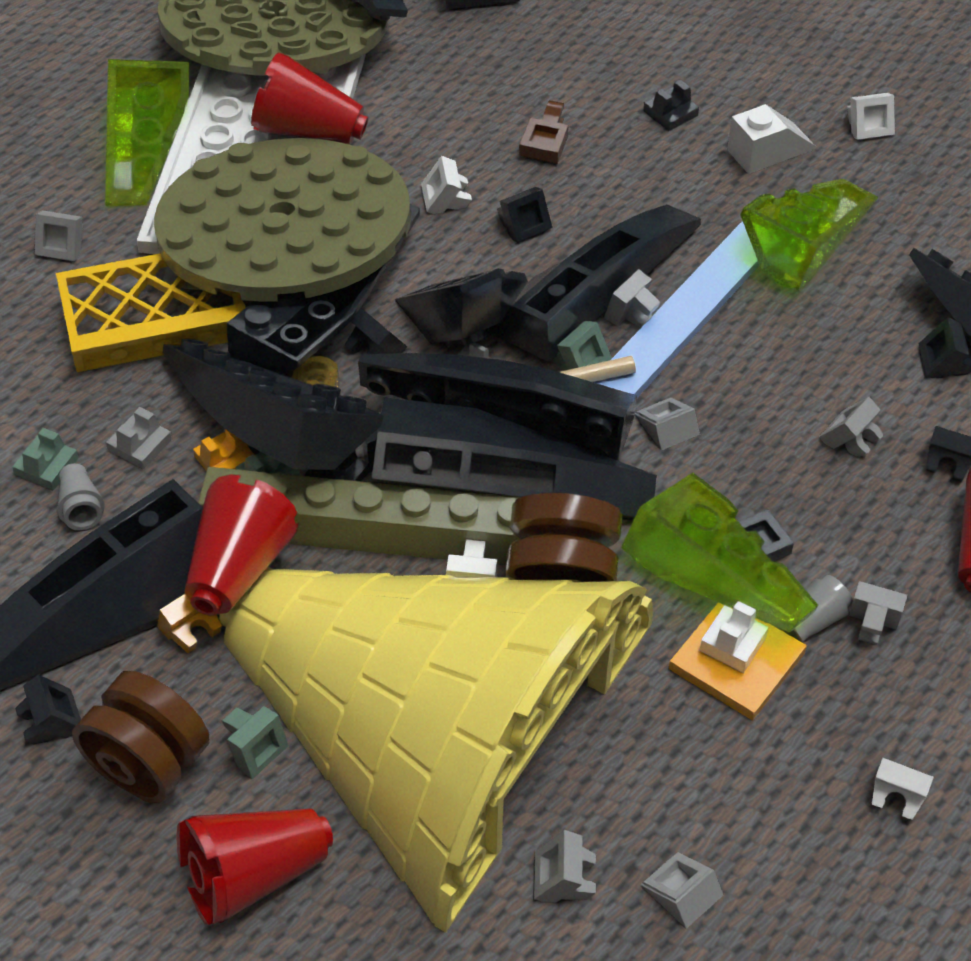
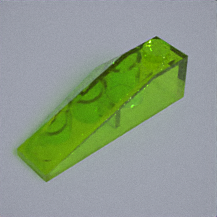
[105,59,189,206]
[740,178,878,290]
[621,472,819,632]

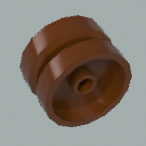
[506,493,622,582]
[72,671,210,803]

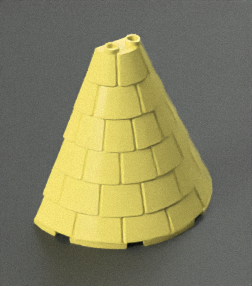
[219,567,653,932]

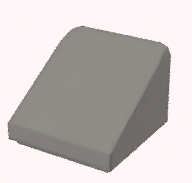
[635,398,700,450]
[641,852,723,929]

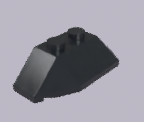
[395,268,528,348]

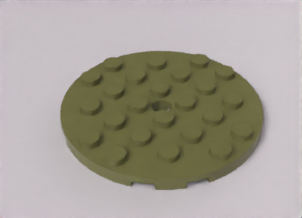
[158,0,388,76]
[154,138,411,302]

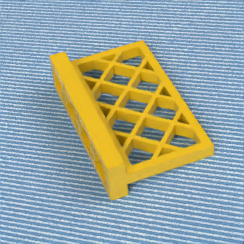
[56,253,246,372]

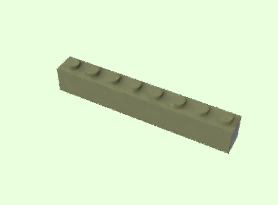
[198,467,521,566]

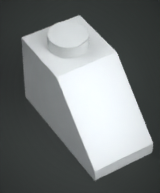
[727,104,816,174]

